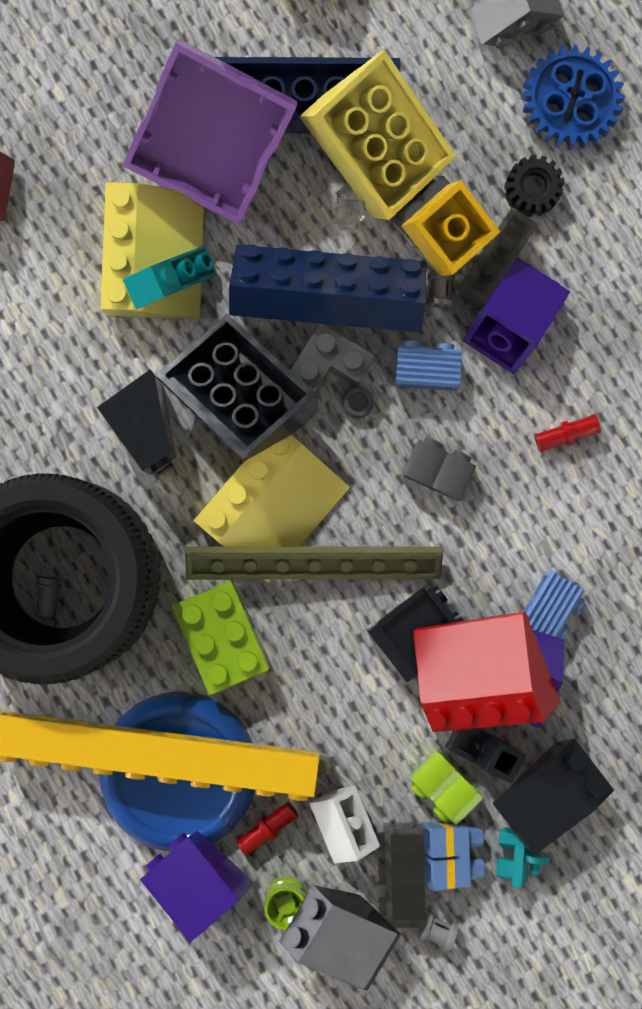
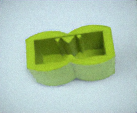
[409,749,483,825]

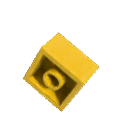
[401,180,500,276]

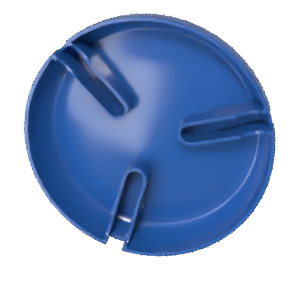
[99,692,255,852]

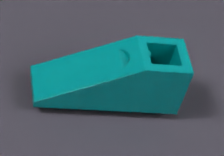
[123,245,218,310]

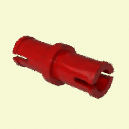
[534,414,601,453]
[237,801,299,857]

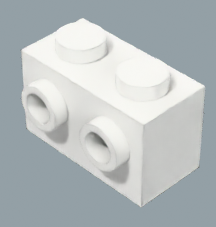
[309,786,380,864]

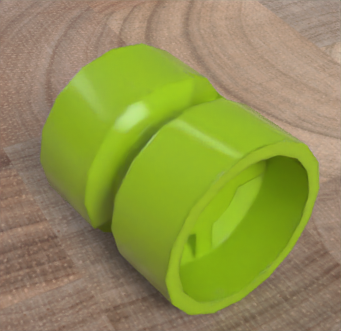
[264,876,307,930]

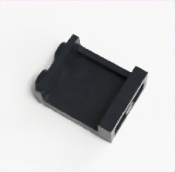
[367,584,464,683]

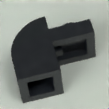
[445,728,527,784]

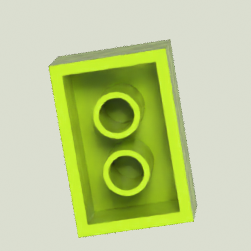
[171,580,270,696]

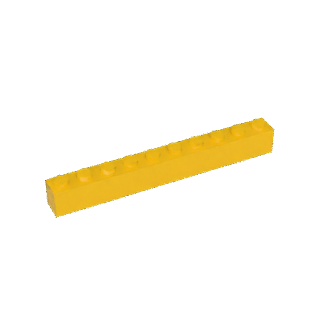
[0,710,320,801]

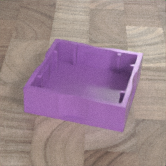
[122,39,297,225]

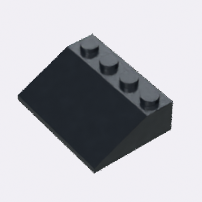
[156,314,319,461]

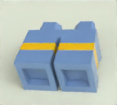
[421,822,485,891]

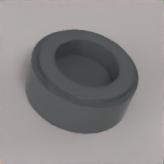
[342,386,374,419]

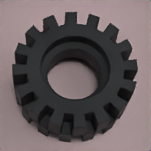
[504,155,565,217]

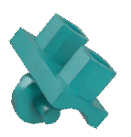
[496,827,551,889]

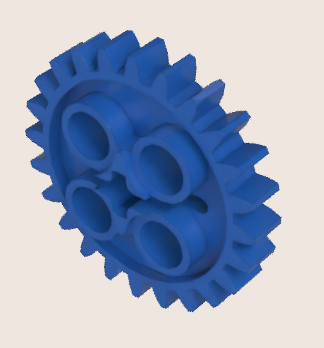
[521,45,625,150]

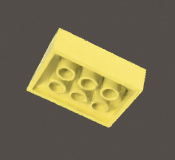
[299,50,456,220]
[101,182,204,319]
[193,435,350,583]

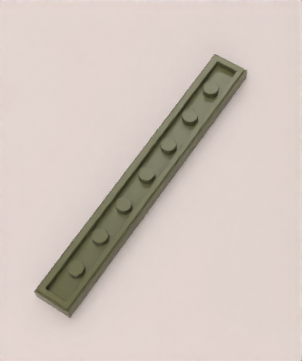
[185,547,443,580]

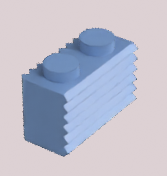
[394,341,462,391]
[523,571,585,639]

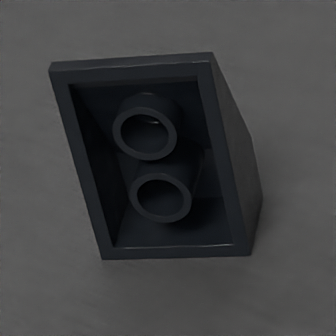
[492,738,614,856]

